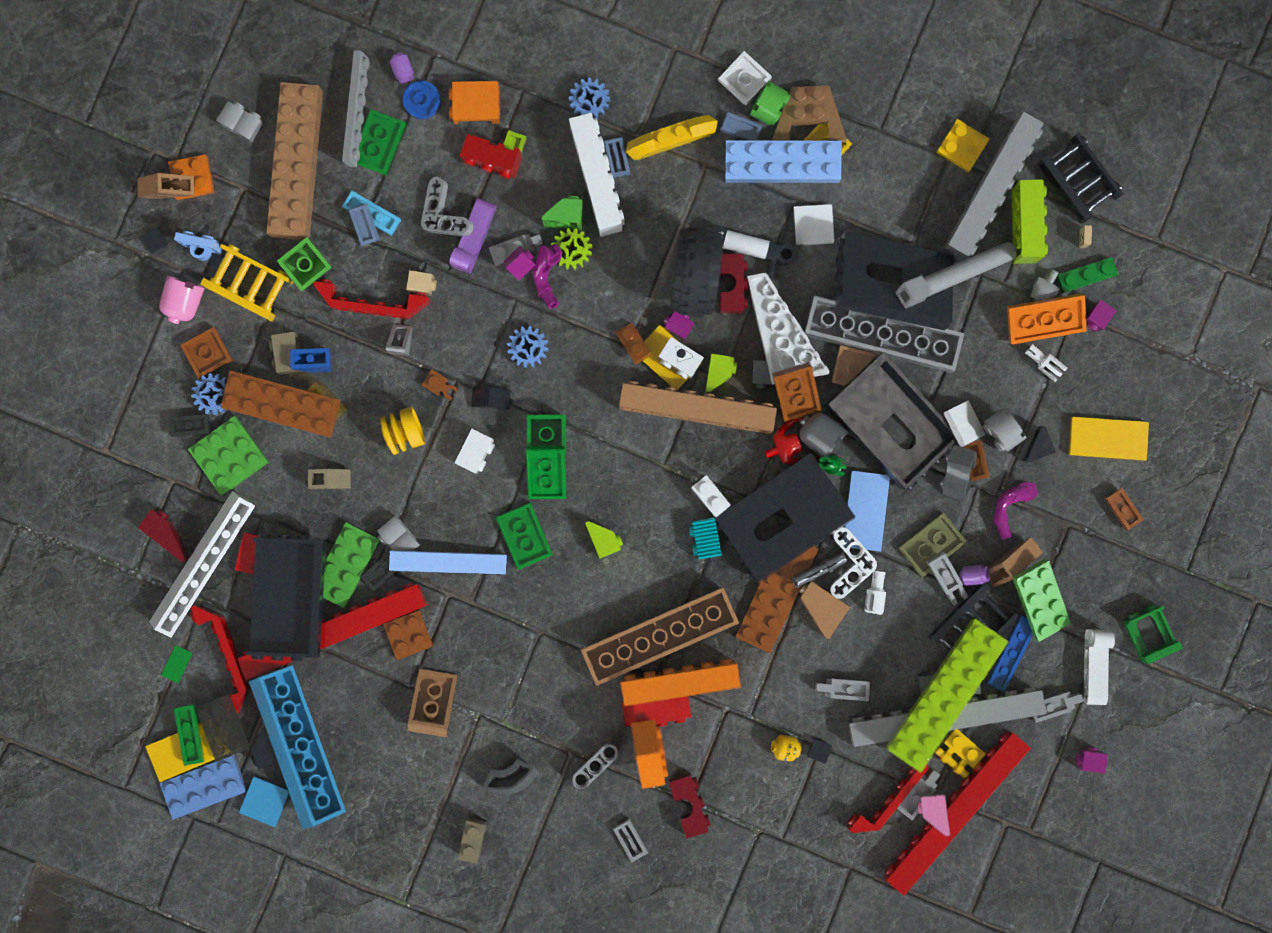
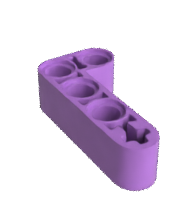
[449,198,496,274]

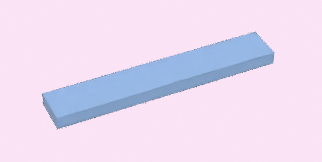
[389,550,507,574]

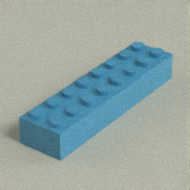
[249,665,346,829]

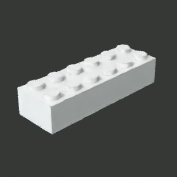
[569,113,625,237]

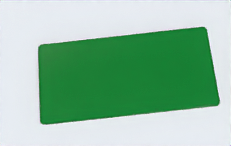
[161,645,192,683]

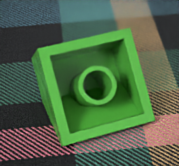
[542,196,584,230]
[277,237,332,291]

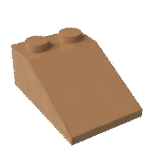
[408,669,457,737]

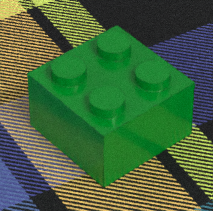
[527,415,567,455]

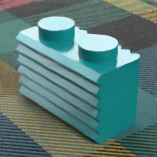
[689,517,721,559]

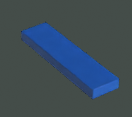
[986,615,1033,692]

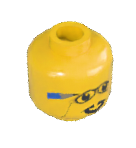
[771,735,801,761]

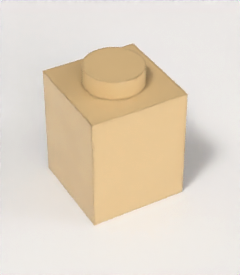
[406,270,437,296]

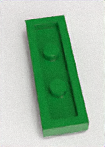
[1057,257,1118,294]
[174,704,205,766]

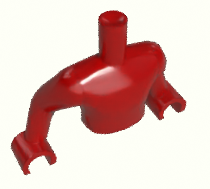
[764,417,819,465]

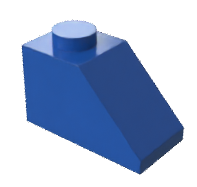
[290,348,332,373]

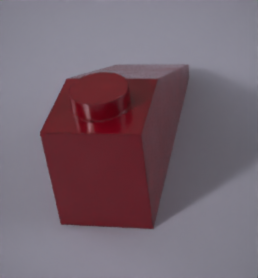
[137,509,189,563]

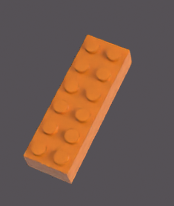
[621,659,741,706]

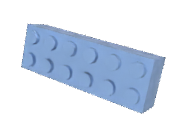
[725,141,842,183]

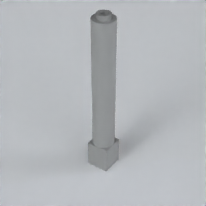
[895,242,1016,309]

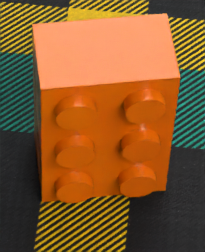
[631,720,668,789]

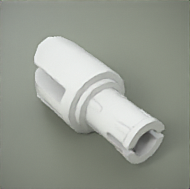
[1025,344,1068,382]
[864,571,886,615]

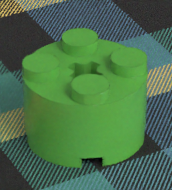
[749,81,791,126]

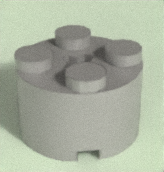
[982,408,1026,452]

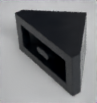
[471,387,511,410]
[1023,426,1056,463]

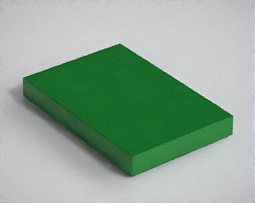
[357,109,406,176]
[526,446,567,499]
[495,502,553,570]

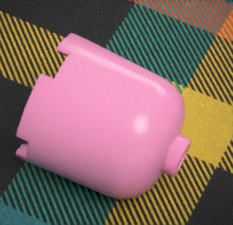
[159,276,205,324]

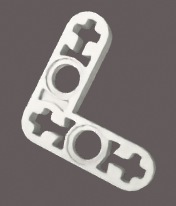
[830,527,877,599]

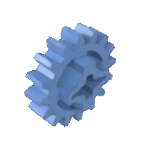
[569,78,610,119]
[507,326,549,368]
[191,373,228,415]

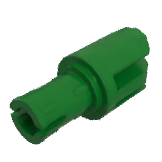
[819,455,847,477]

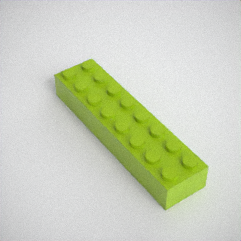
[885,619,1009,772]

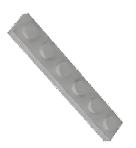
[342,51,370,167]

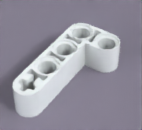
[1084,629,1115,705]

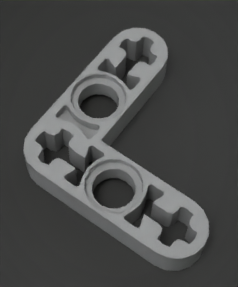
[421,177,474,236]

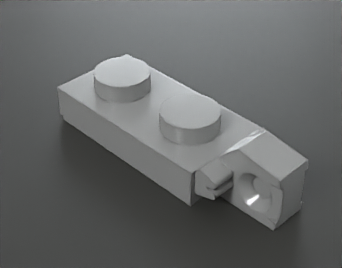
[489,234,543,266]
[815,678,870,701]
[1032,691,1084,723]
[897,768,940,820]

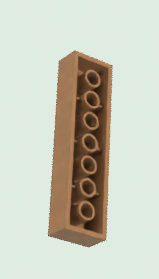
[267,82,323,240]
[619,381,777,434]
[581,587,739,686]

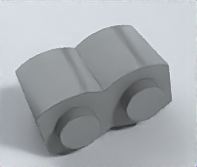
[216,101,263,143]
[377,516,421,551]

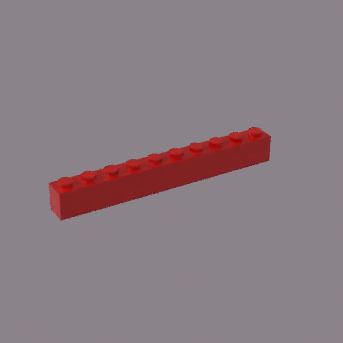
[237,582,428,680]
[883,731,1031,896]

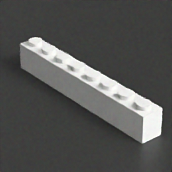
[149,491,255,637]

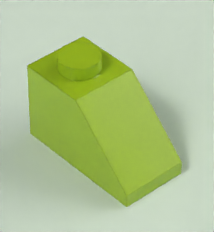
[705,354,737,394]
[585,521,623,558]

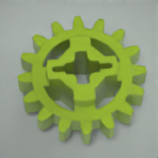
[551,228,592,270]

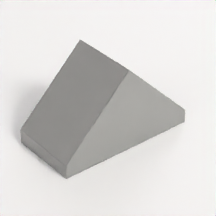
[386,324,412,356]

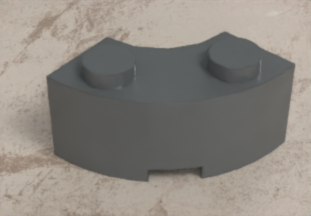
[940,445,977,501]
[483,759,538,795]

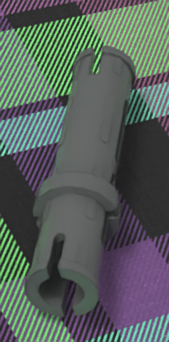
[791,552,847,588]

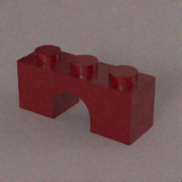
[720,254,747,314]
[669,773,711,839]

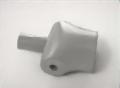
[1029,270,1060,301]

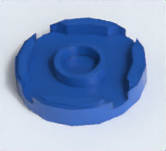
[402,81,441,119]

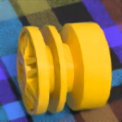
[380,406,425,455]

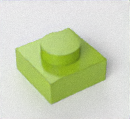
[504,130,527,153]

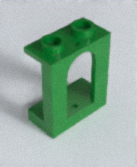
[1123,604,1183,664]

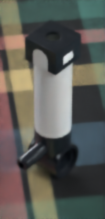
[714,225,796,277]

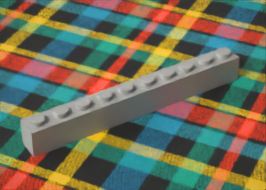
[848,687,1047,747]

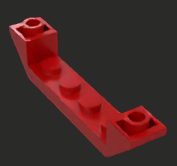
[314,279,430,320]
[190,605,250,716]
[847,762,928,833]

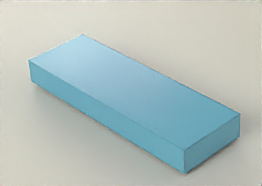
[342,190,401,236]

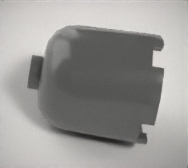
[799,412,849,458]

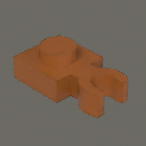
[422,369,458,400]

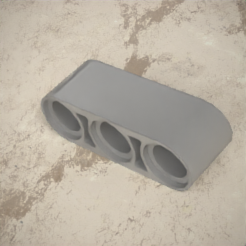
[572,742,618,789]

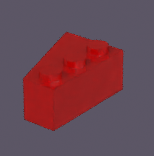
[459,134,522,180]
[621,696,691,727]

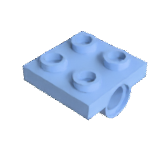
[174,231,223,261]

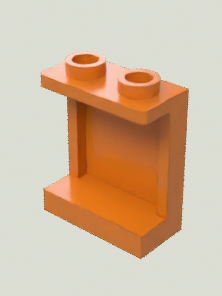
[449,81,500,124]

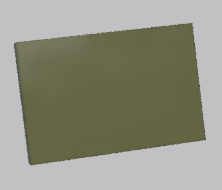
[897,512,967,578]

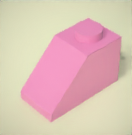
[918,795,950,836]

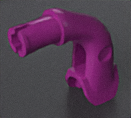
[533,244,562,309]
[993,482,1038,540]

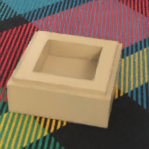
[1079,225,1092,248]

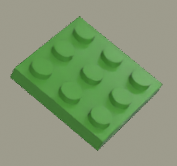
[188,416,269,496]

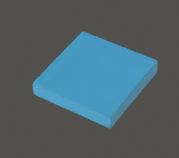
[239,776,289,827]

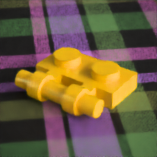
[935,729,985,779]

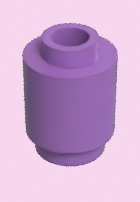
[389,53,414,83]
[959,565,990,586]

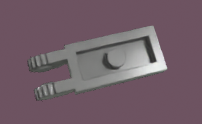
[926,551,968,606]

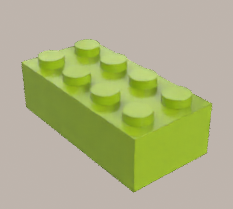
[1011,180,1048,264]

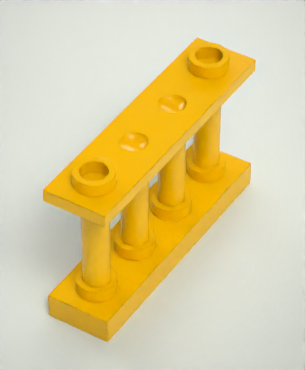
[200,244,293,322]

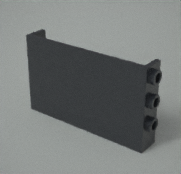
[246,534,326,661]

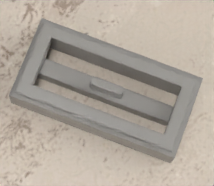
[612,818,648,863]

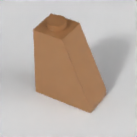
[137,173,194,199]
[988,537,1043,587]
[799,581,850,640]

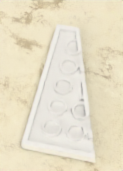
[747,273,830,385]

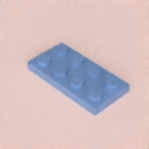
[160,755,247,819]

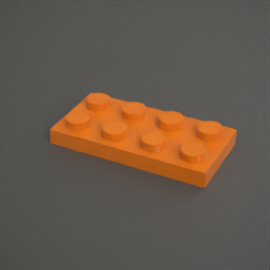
[1007,293,1086,345]

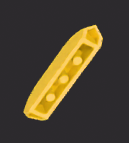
[626,115,717,160]

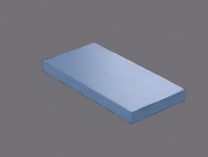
[843,471,890,552]

